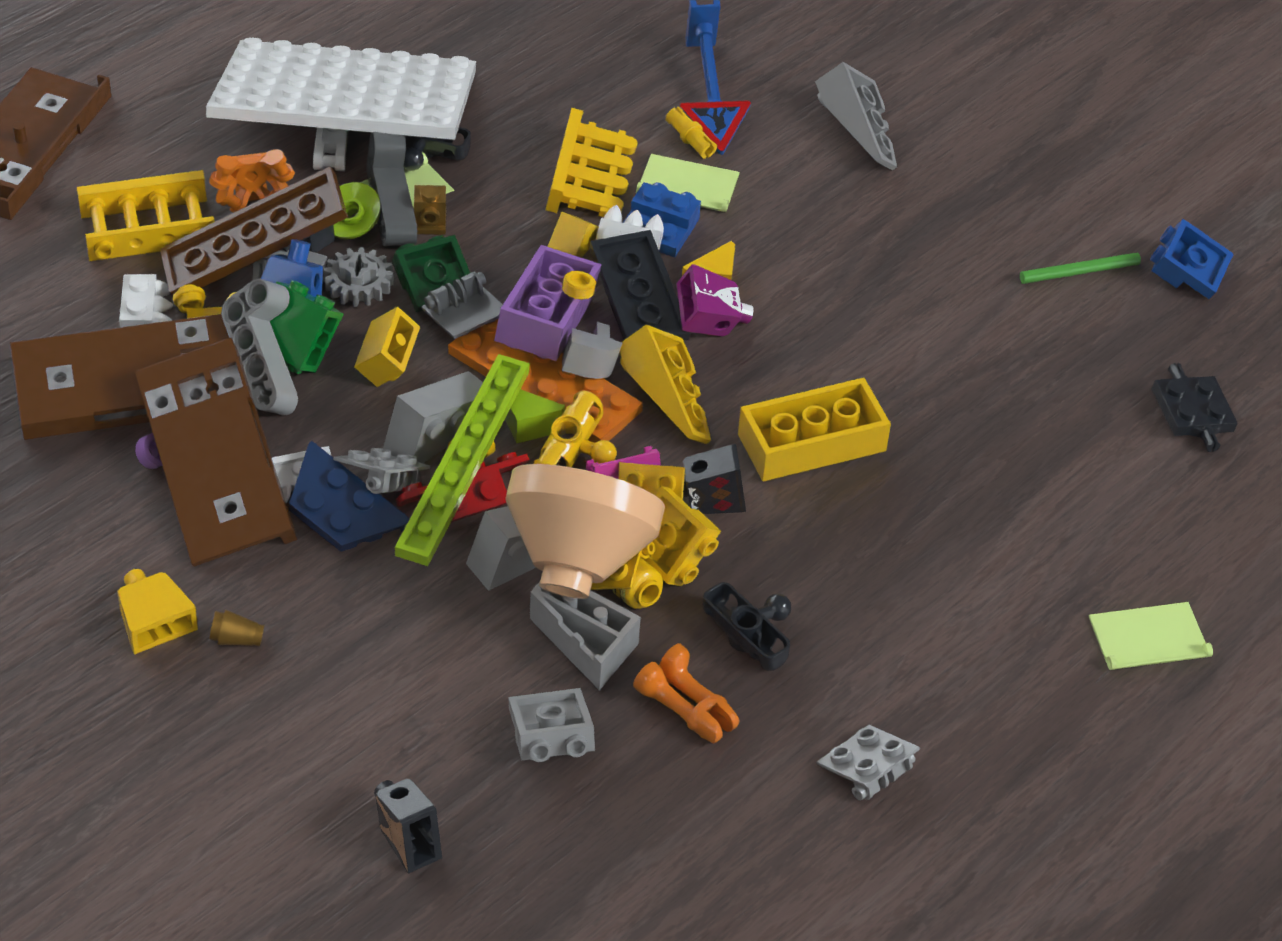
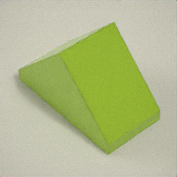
[505,389,565,444]

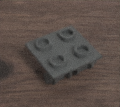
[421,271,503,339]

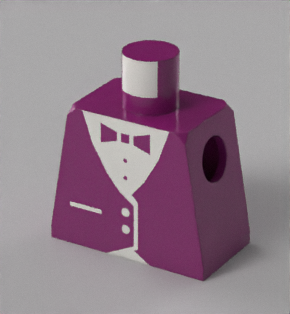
[676,264,754,336]

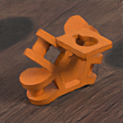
[209,149,295,213]

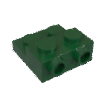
[392,235,470,312]

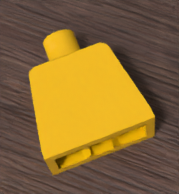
[117,569,198,655]

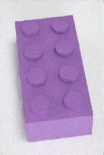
[494,245,601,361]

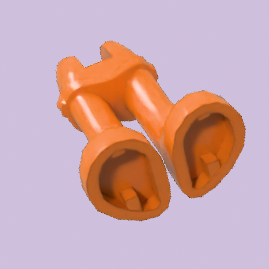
[633,643,739,744]

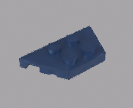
[289,441,410,552]

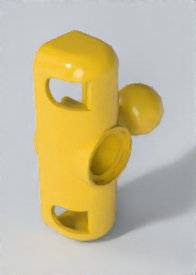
[533,391,617,467]

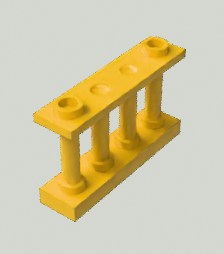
[77,170,215,261]

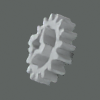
[323,247,394,307]

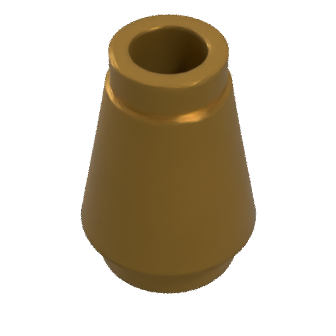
[209,610,265,646]

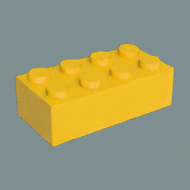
[738,378,891,482]

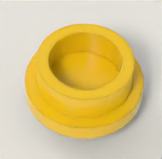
[173,284,206,313]

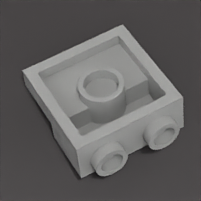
[508,688,595,762]

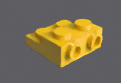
[644,486,721,586]

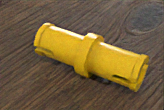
[666,107,717,159]

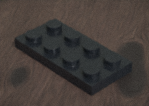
[589,230,691,340]

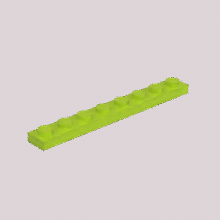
[395,354,530,566]

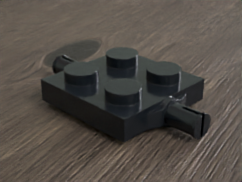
[1152,363,1238,452]

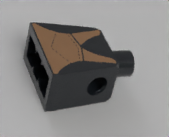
[374,779,442,874]

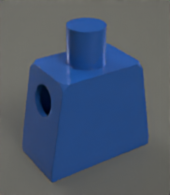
[261,239,323,297]

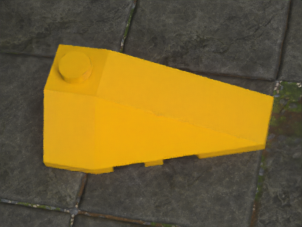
[619,325,711,444]

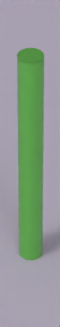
[1020,252,1141,284]

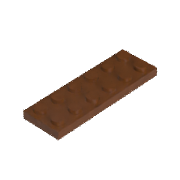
[160,166,348,296]

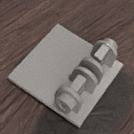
[333,448,430,494]
[817,725,920,801]

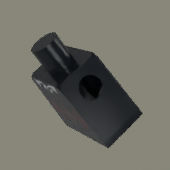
[683,444,746,514]

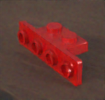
[395,452,529,523]

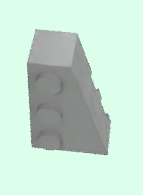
[383,371,483,463]
[466,506,536,591]
[530,582,641,691]

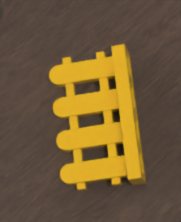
[545,108,638,217]

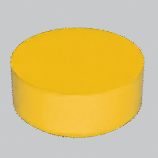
[562,271,596,299]

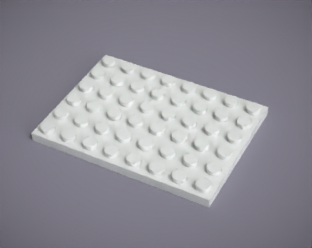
[206,38,476,140]

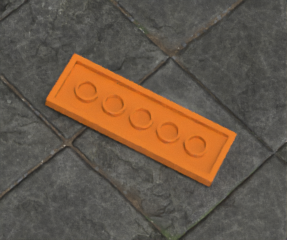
[448,318,643,443]

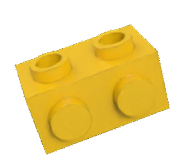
[354,306,420,387]

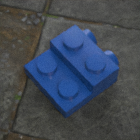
[623,182,701,257]
[1150,219,1233,299]

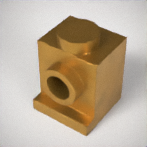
[414,185,446,235]

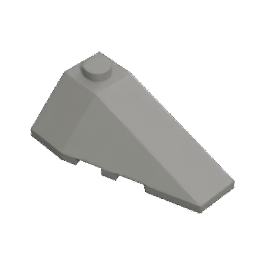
[815,62,897,170]

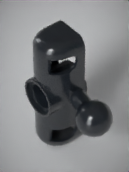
[403,127,471,171]
[702,582,792,671]

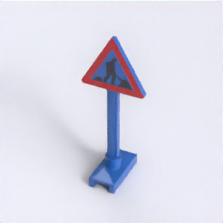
[679,0,751,155]

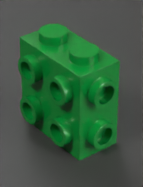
[270,280,344,374]

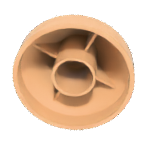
[505,464,665,599]

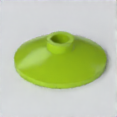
[334,182,381,239]

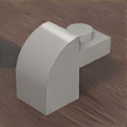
[562,322,622,379]

